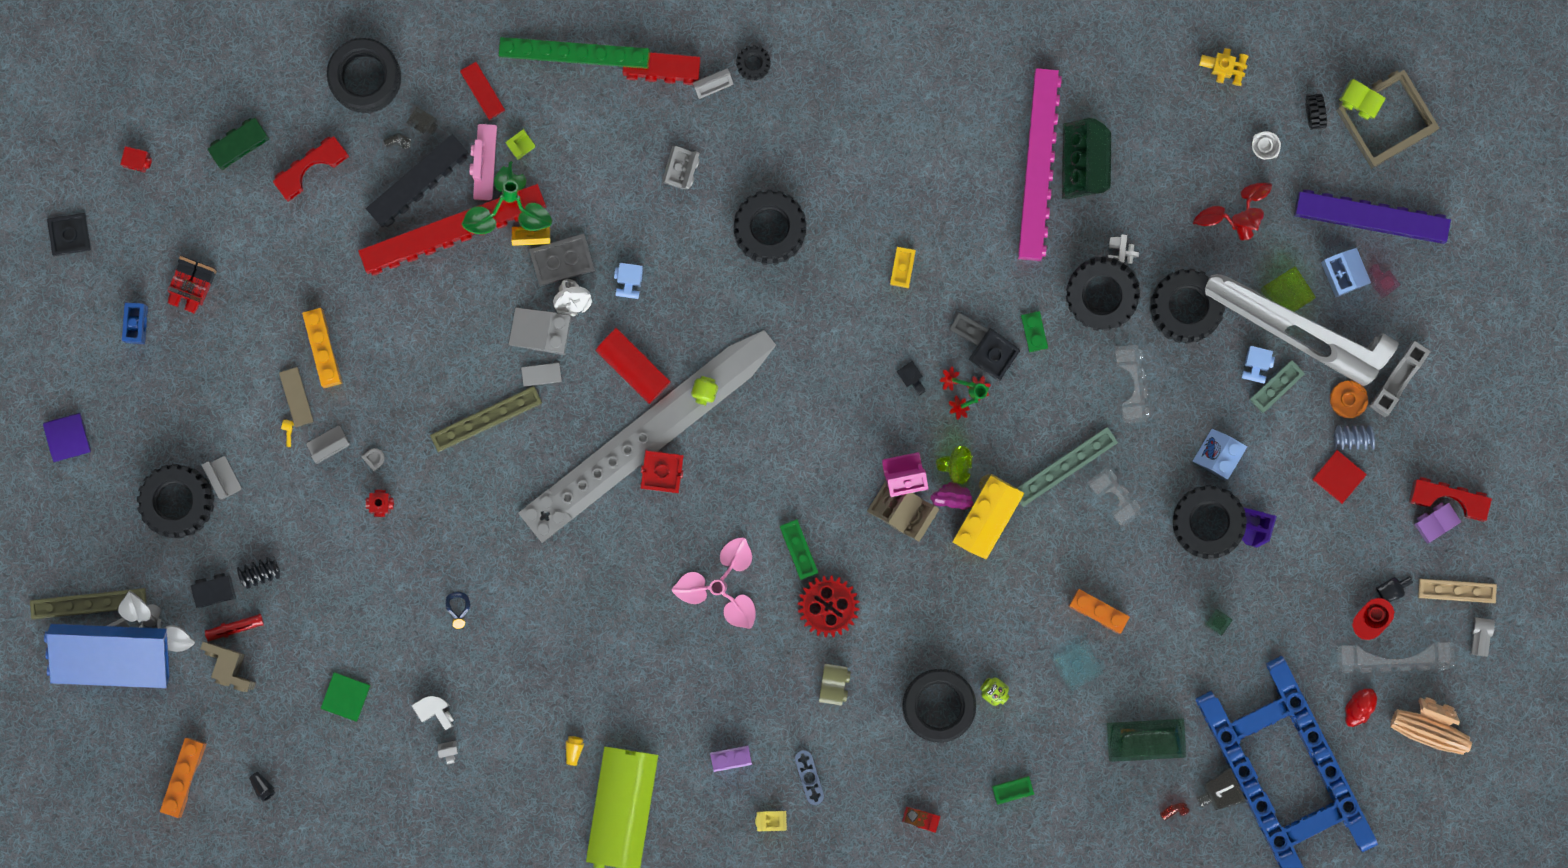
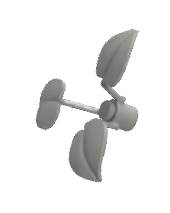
[118,590,196,652]

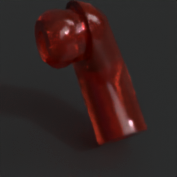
[1160,802,1190,821]

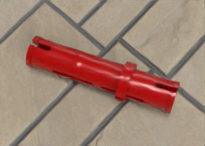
[205,614,264,642]

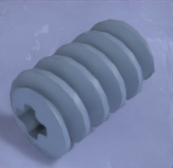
[1334,425,1375,450]

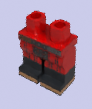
[167,255,217,314]

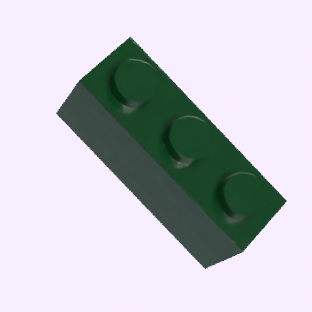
[207,118,270,170]

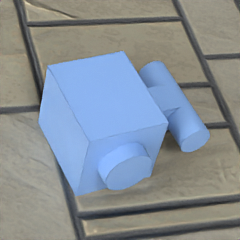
[614,263,643,299]
[1242,346,1275,384]

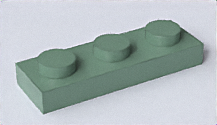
[1250,360,1305,414]

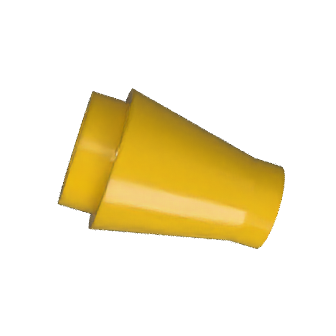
[565,736,584,766]

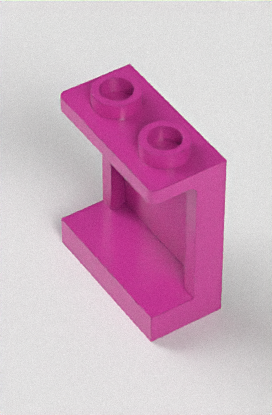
[882,452,928,497]

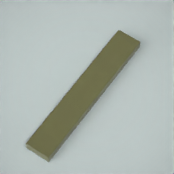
[430,386,542,452]
[30,588,147,620]

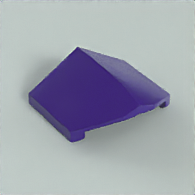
[1242,508,1277,548]

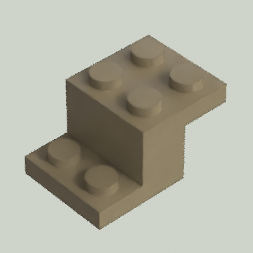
[867,481,939,542]
[200,642,256,692]

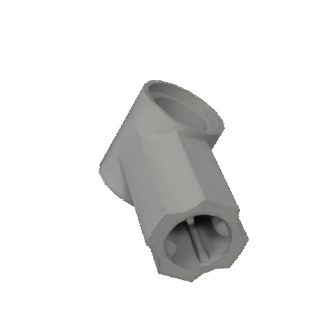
[1471,617,1495,657]

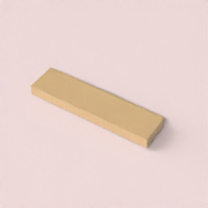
[1418,579,1497,603]

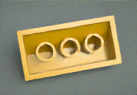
[953,474,1024,559]

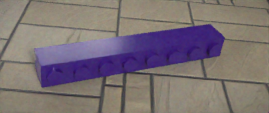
[1294,190,1451,244]

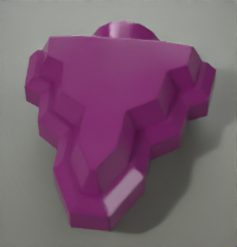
[930,481,974,510]

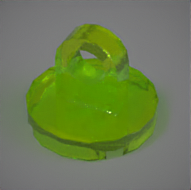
[935,446,972,484]

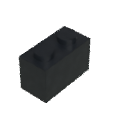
[190,573,236,608]

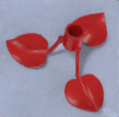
[1193,183,1272,241]

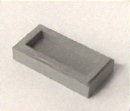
[693,68,734,99]
[521,363,562,387]

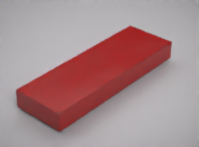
[460,62,505,120]

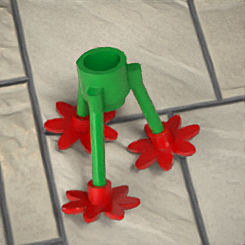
[939,366,991,420]

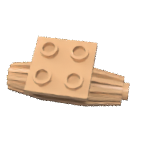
[1390,697,1472,755]

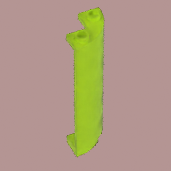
[586,747,658,868]

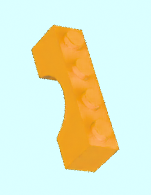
[302,308,343,388]

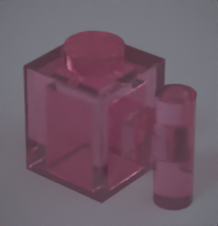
[1369,264,1401,299]

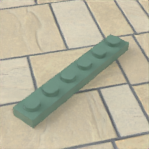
[1017,427,1118,507]

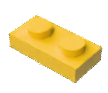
[511,226,550,246]
[890,247,916,288]

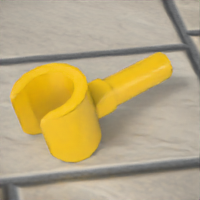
[281,419,294,447]

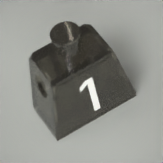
[1196,768,1246,810]

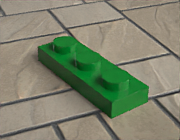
[779,519,818,580]

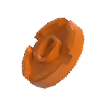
[1330,380,1368,418]

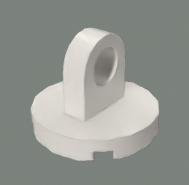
[553,279,592,316]

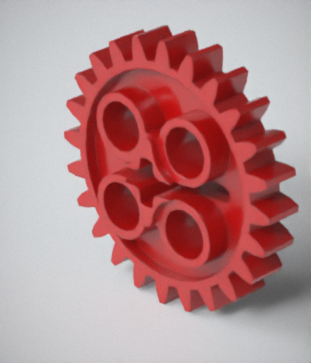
[798,575,860,638]

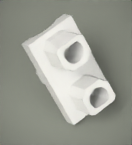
[1108,234,1139,264]

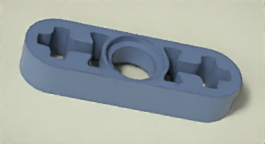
[795,750,824,805]

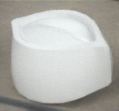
[1252,131,1281,160]

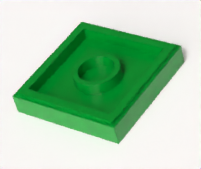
[321,672,371,722]

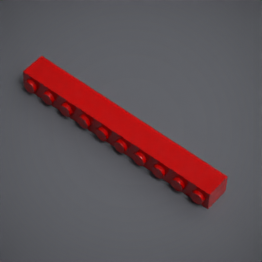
[358,184,547,276]

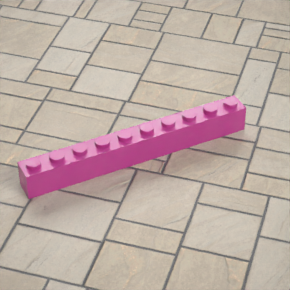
[1018,68,1062,261]

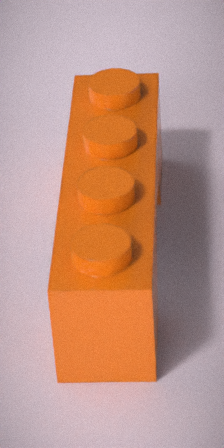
[160,738,207,818]

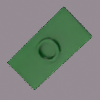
[992,776,1035,805]

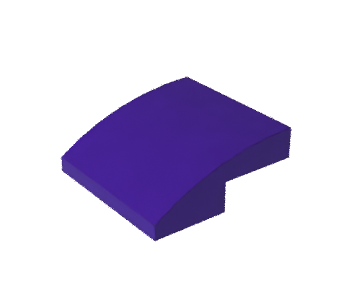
[43,413,91,462]

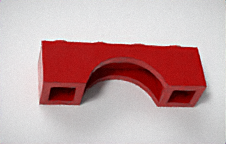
[272,136,349,202]
[1409,477,1492,522]

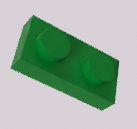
[1021,311,1048,353]

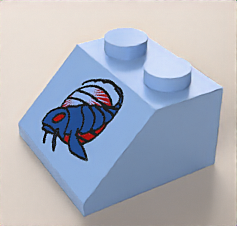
[1192,429,1247,481]

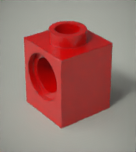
[120,146,152,173]

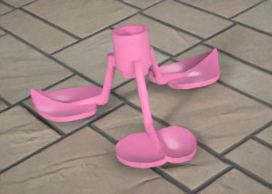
[672,538,756,629]

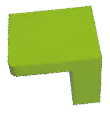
[505,129,535,160]

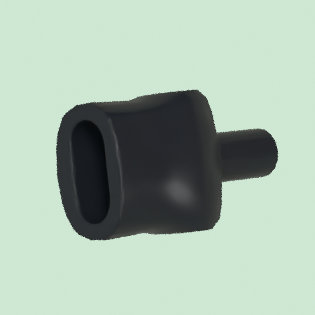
[1376,576,1413,602]

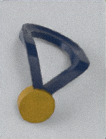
[446,592,470,629]

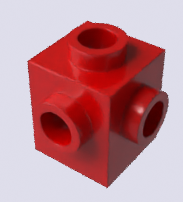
[366,490,394,517]

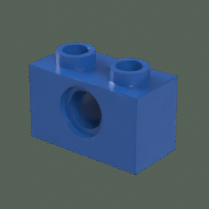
[122,303,148,344]

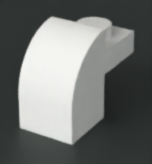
[412,696,454,730]

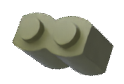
[819,664,851,705]

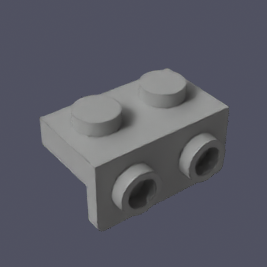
[662,146,700,189]

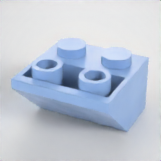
[1321,248,1371,298]

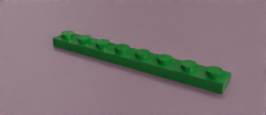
[498,37,650,69]

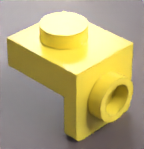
[755,811,787,831]

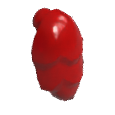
[1345,688,1377,727]

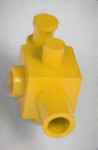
[1199,48,1249,86]

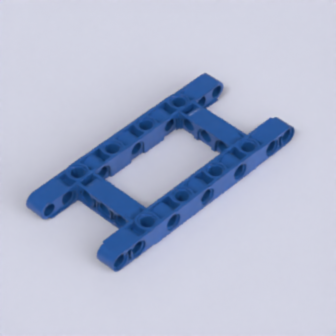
[1195,656,1378,868]

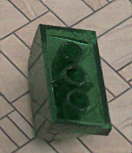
[1062,118,1111,200]
[1106,719,1187,762]

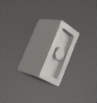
[306,426,350,464]
[202,456,242,500]

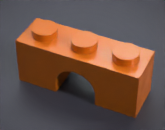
[1068,589,1130,634]

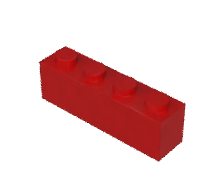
[622,53,701,85]

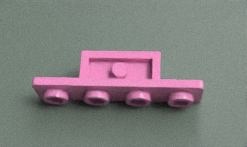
[470,124,497,201]

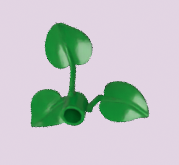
[462,161,552,234]

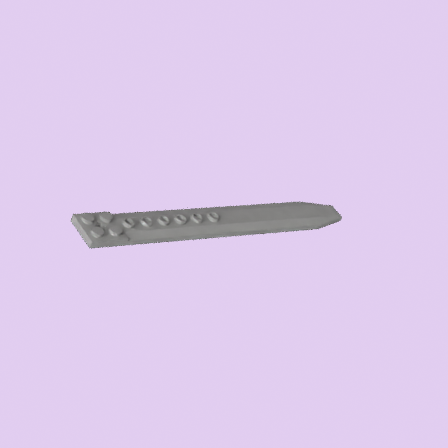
[518,330,776,543]

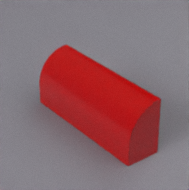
[596,328,671,405]

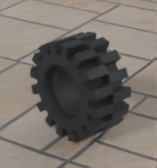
[736,45,771,81]
[1305,94,1327,130]

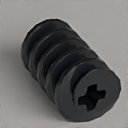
[237,556,280,589]

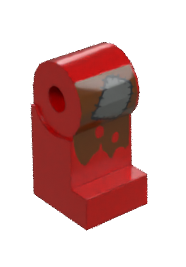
[902,807,941,833]

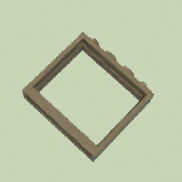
[1336,70,1439,169]

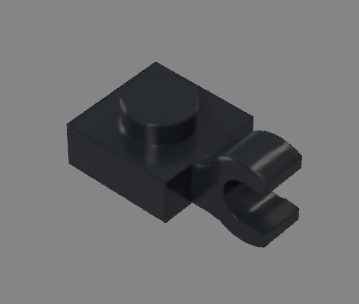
[896,361,926,396]

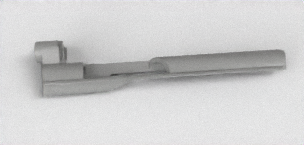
[1205,274,1399,386]

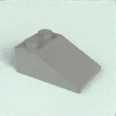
[509,308,572,355]

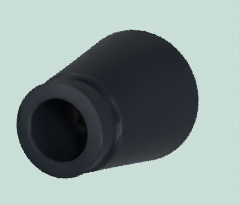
[249,772,275,802]

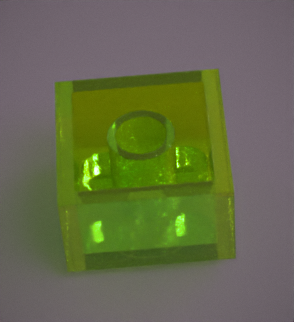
[1261,266,1316,312]

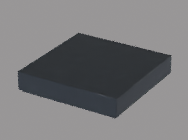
[47,213,91,257]
[968,328,1020,382]

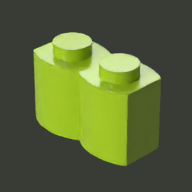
[1339,79,1386,120]

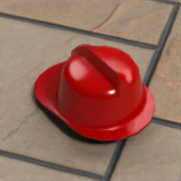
[1352,598,1395,640]

